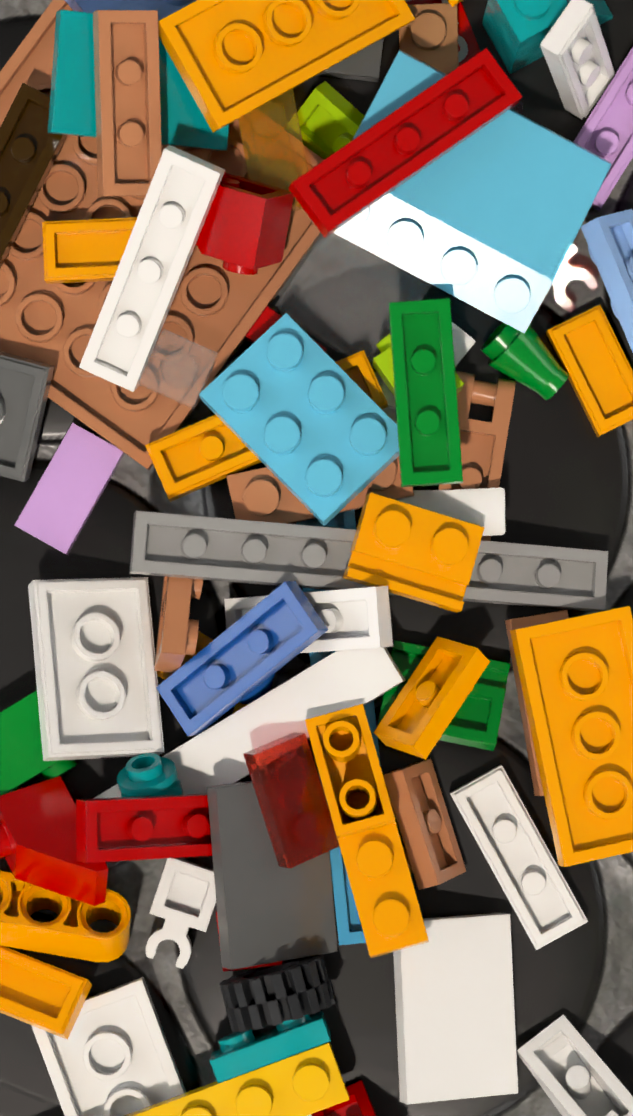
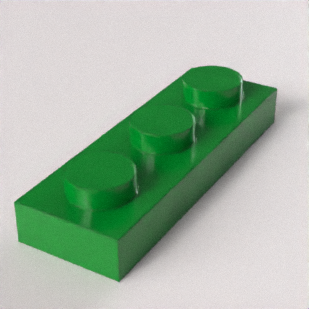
[388,298,463,487]

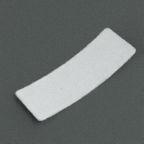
[397,487,506,536]

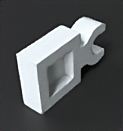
[146,858,216,969]

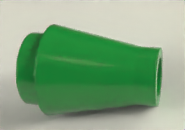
[480,322,569,400]

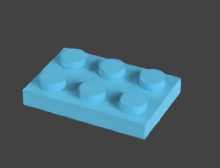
[199,313,399,526]

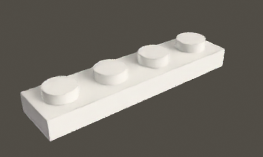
[79,145,225,392]

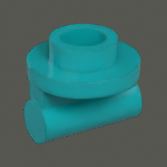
[117,753,184,797]

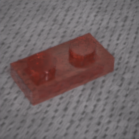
[243,732,339,869]

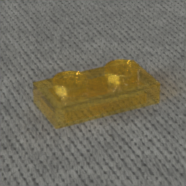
[238,89,308,211]

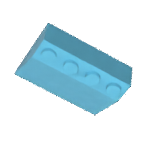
[311,49,612,333]

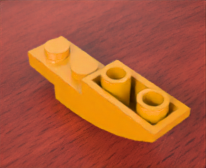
[305,704,429,958]

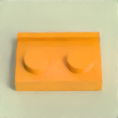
[343,492,484,613]

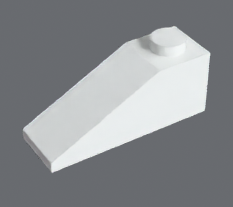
[517,1015,633,1116]

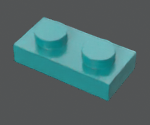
[210,1011,331,1084]

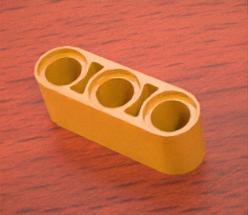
[0,871,131,962]

